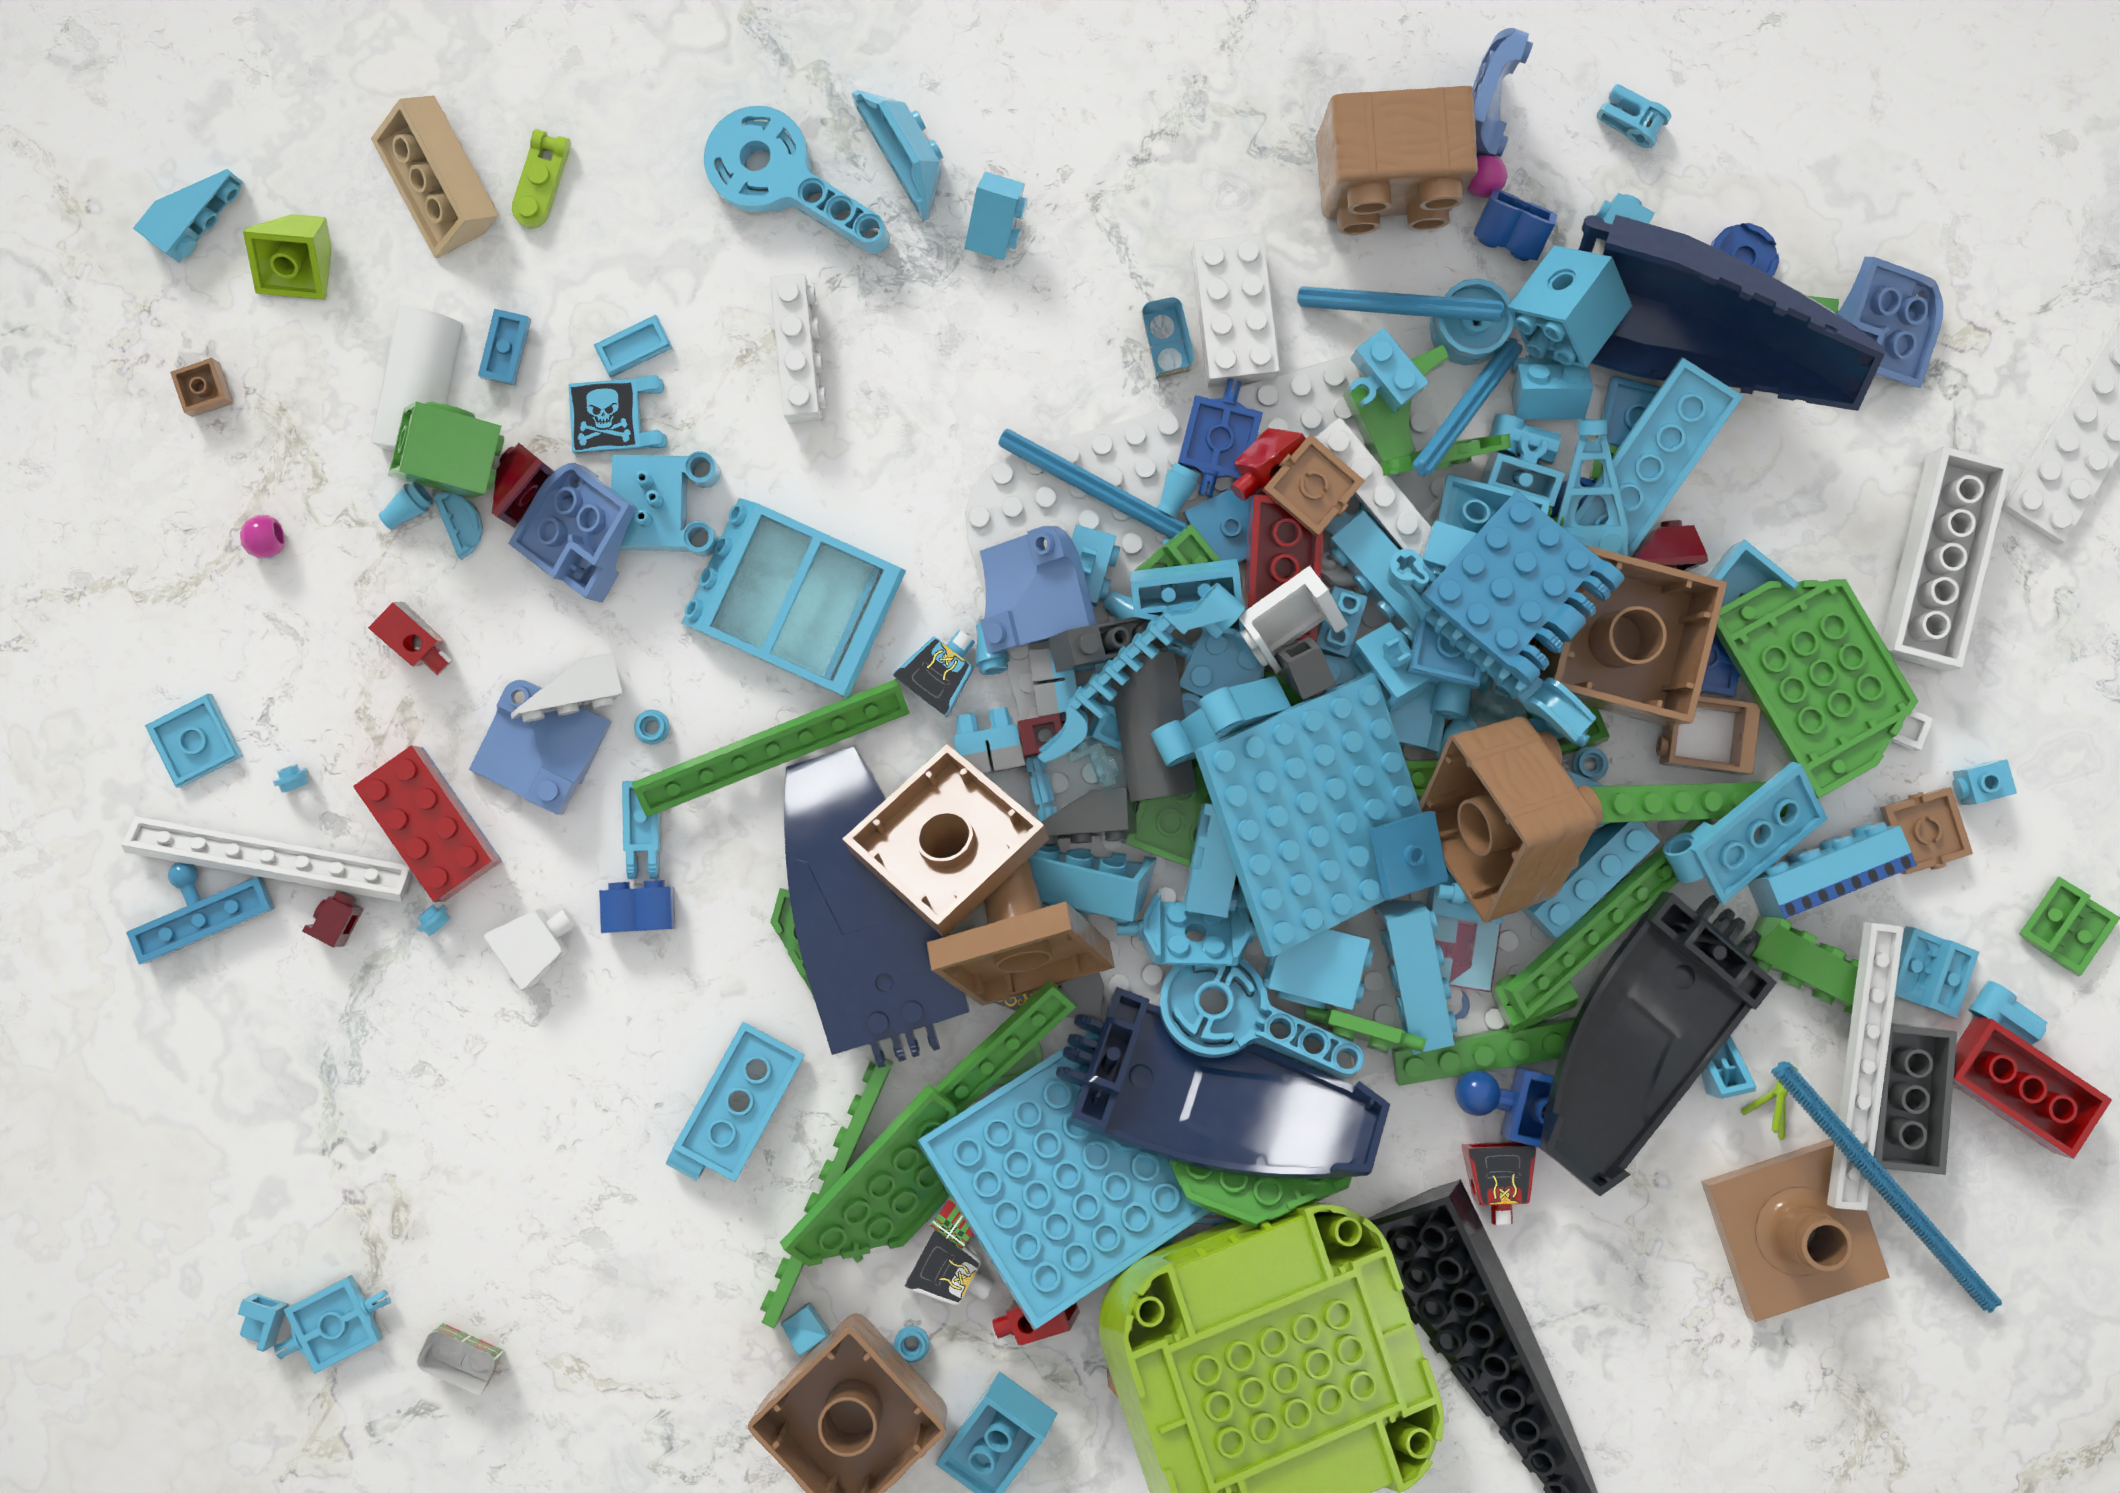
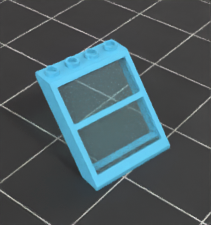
[681,498,906,698]

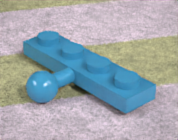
[126,862,275,964]

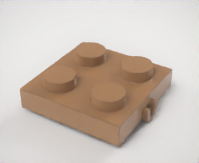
[1262,434,1365,537]
[1880,787,1973,874]

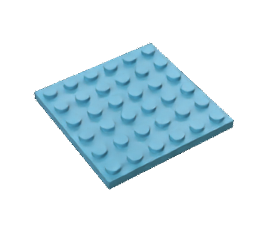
[1194,672,1422,957]
[917,1032,1211,1330]

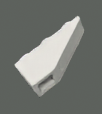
[511,653,623,723]

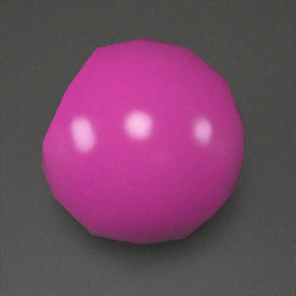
[1467,155,1508,198]
[240,515,285,559]

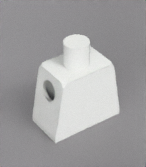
[483,909,576,991]

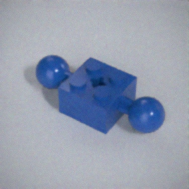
[1455,1066,1554,1148]

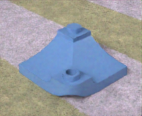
[1473,28,1533,157]
[1837,256,1943,388]
[508,463,637,603]
[980,526,1097,654]
[469,680,612,815]

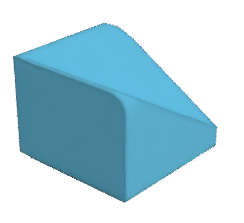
[781,1302,830,1357]

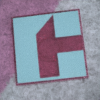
[1433,915,1502,993]

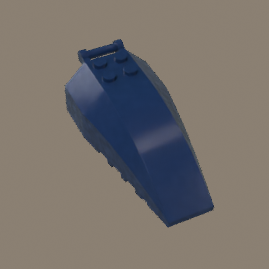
[1578,215,1886,411]

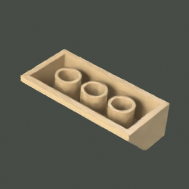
[371,95,499,258]

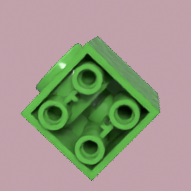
[388,401,504,498]

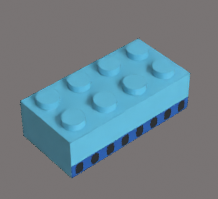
[1748,822,1917,919]

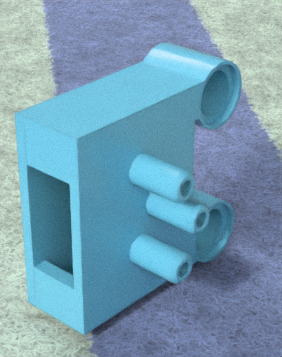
[611,451,721,557]
[1150,676,1291,767]

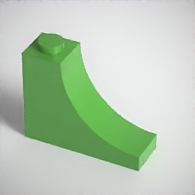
[1343,345,1449,467]

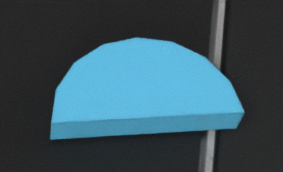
[433,492,483,560]

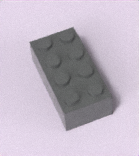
[1874,1023,1957,1175]

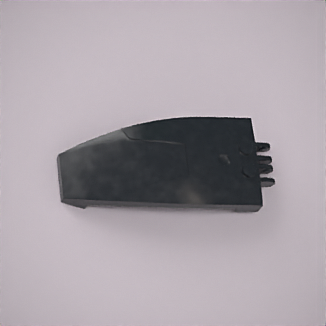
[1540,891,1777,1196]

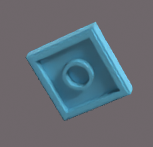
[145,694,243,788]

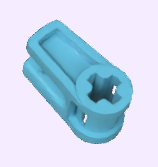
[1597,84,1672,148]

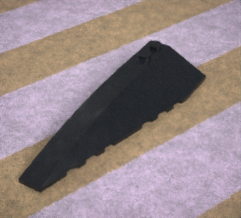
[1367,1179,1598,1493]

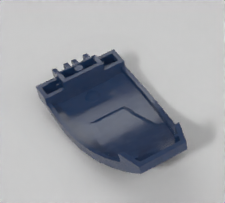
[784,746,970,1068]
[1055,987,1390,1179]

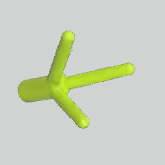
[1741,1066,1799,1140]

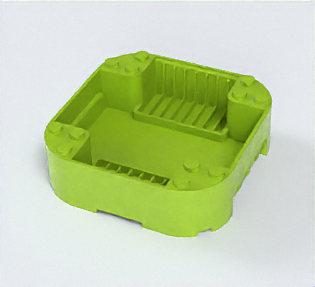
[1099,1202,1444,1493]

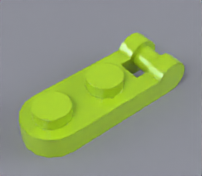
[511,129,571,229]

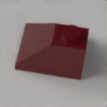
[492,443,554,528]
[1631,520,1708,571]

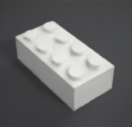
[1191,233,1280,388]

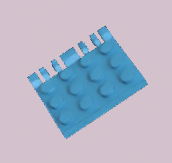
[1421,490,1625,686]

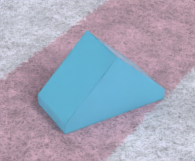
[1701,1036,1757,1099]

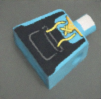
[893,630,975,717]

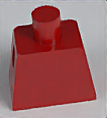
[1231,428,1306,501]

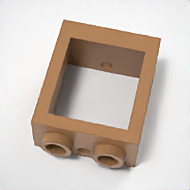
[1656,696,1761,775]

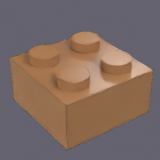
[170,358,233,417]

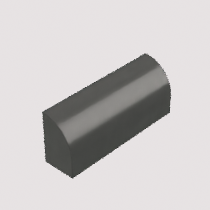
[1110,650,1197,802]

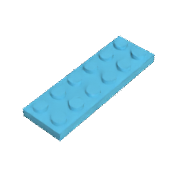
[1575,357,1744,557]

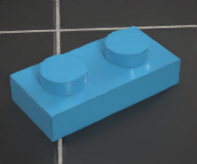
[478,309,531,386]

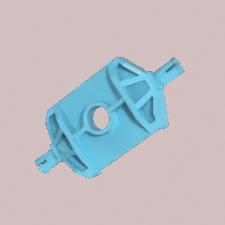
[1116,894,1259,966]

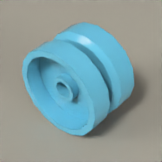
[1429,278,1514,366]

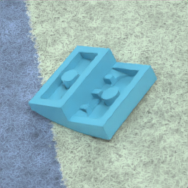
[1895,926,1979,1018]

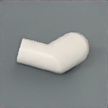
[1321,552,1357,587]

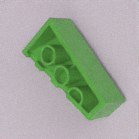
[1750,916,1859,1016]

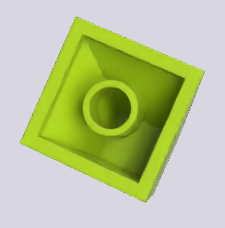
[243,214,332,300]

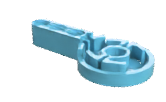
[704,106,890,254]
[1160,958,1364,1080]

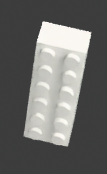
[1882,446,2012,672]

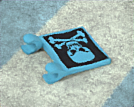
[569,375,667,454]

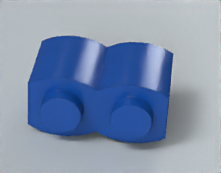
[1473,189,1557,261]
[599,880,676,933]

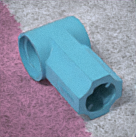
[1489,414,1561,465]
[1968,980,2047,1045]

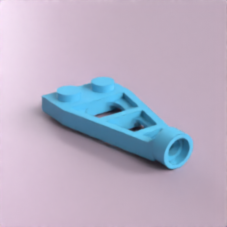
[1557,419,1628,556]

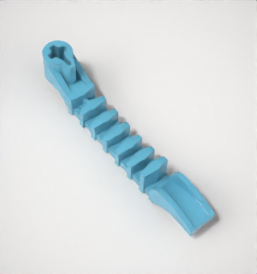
[1387,549,1596,744]
[1038,583,1245,763]

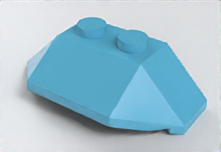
[851,90,943,222]

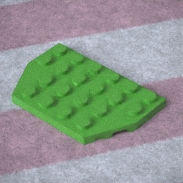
[1715,579,1918,799]

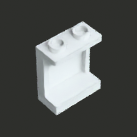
[1239,566,1348,674]

